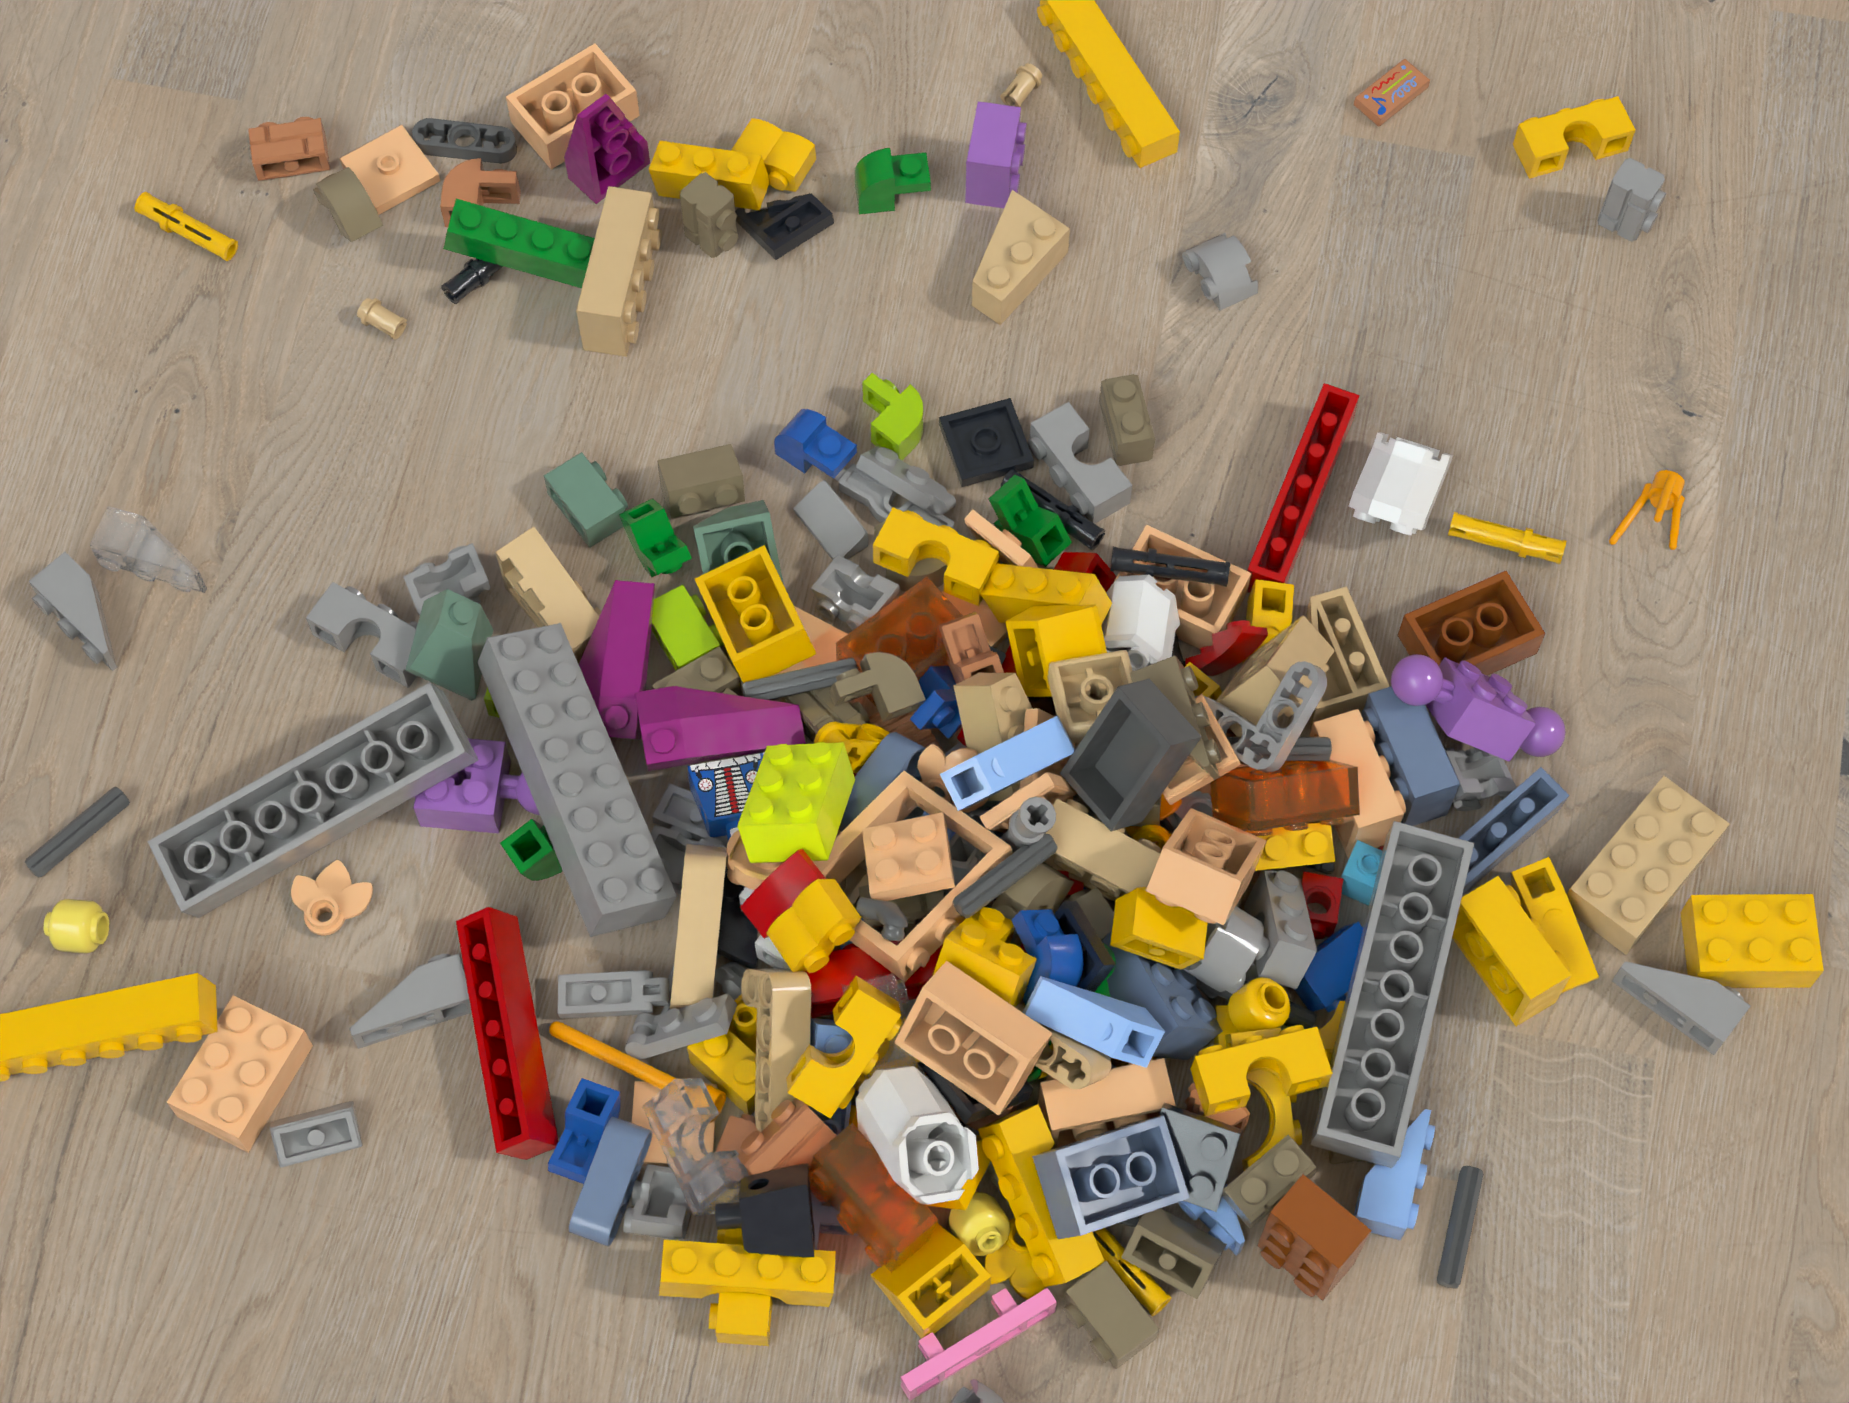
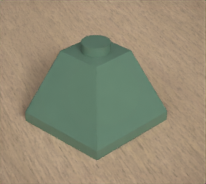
[693,500,784,584]
[405,589,493,701]

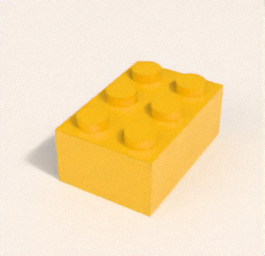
[695,545,817,683]
[1452,876,1571,1027]
[1680,894,1824,988]

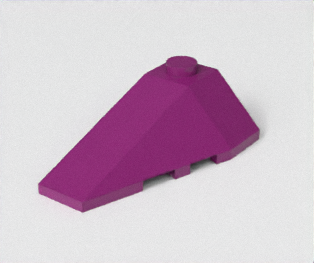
[564,94,650,204]
[579,580,655,740]
[635,686,806,771]

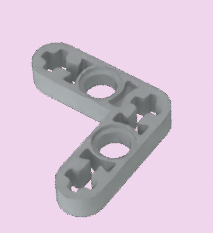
[1195,661,1327,773]

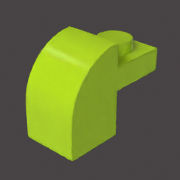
[862,373,923,460]

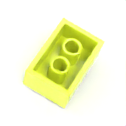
[737,742,855,863]

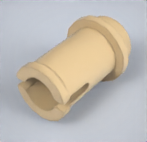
[1000,63,1042,107]
[357,298,407,340]

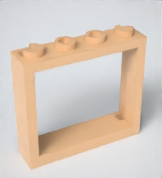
[813,771,1013,982]

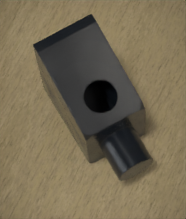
[715,1163,815,1257]

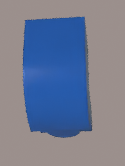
[774,409,857,479]
[910,665,962,739]
[1011,909,1083,1006]
[548,1078,620,1184]

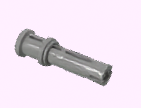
[1000,797,1056,853]

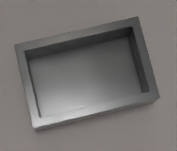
[1060,679,1202,832]

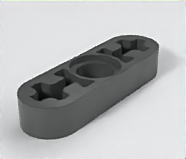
[412,118,517,164]

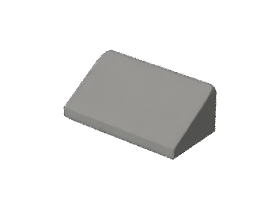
[793,480,868,560]
[270,1101,362,1168]

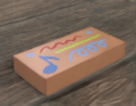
[1354,59,1430,127]

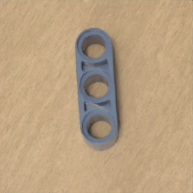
[838,732,926,832]
[569,1116,653,1247]

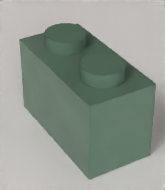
[544,452,628,548]

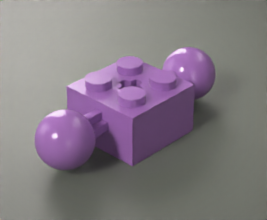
[1391,654,1566,762]
[413,738,540,833]

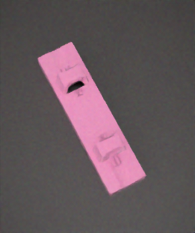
[901,1288,1057,1401]

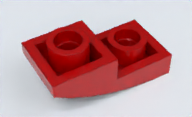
[1185,620,1268,676]
[740,849,826,939]

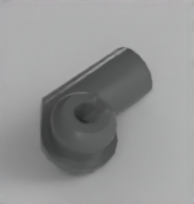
[856,897,908,941]

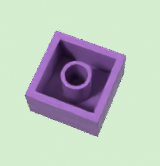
[965,101,1027,208]

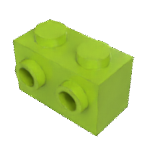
[651,584,724,671]

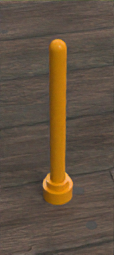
[549,1021,726,1123]

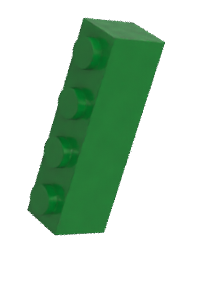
[443,198,595,288]

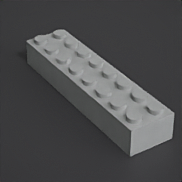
[477,623,677,937]
[147,682,479,918]
[1310,821,1474,1168]

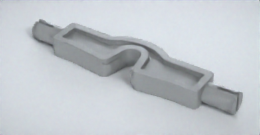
[821,464,972,540]

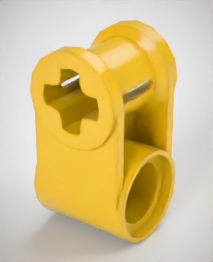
[814,721,890,773]

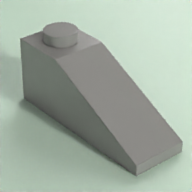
[349,953,472,1049]
[1612,962,1751,1055]

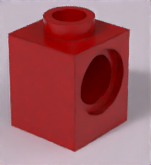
[1301,871,1344,939]

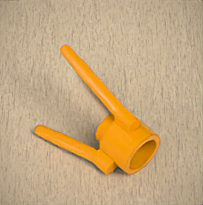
[1609,470,1685,550]

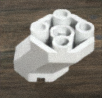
[1348,432,1453,536]
[1101,575,1180,671]
[856,1066,979,1205]

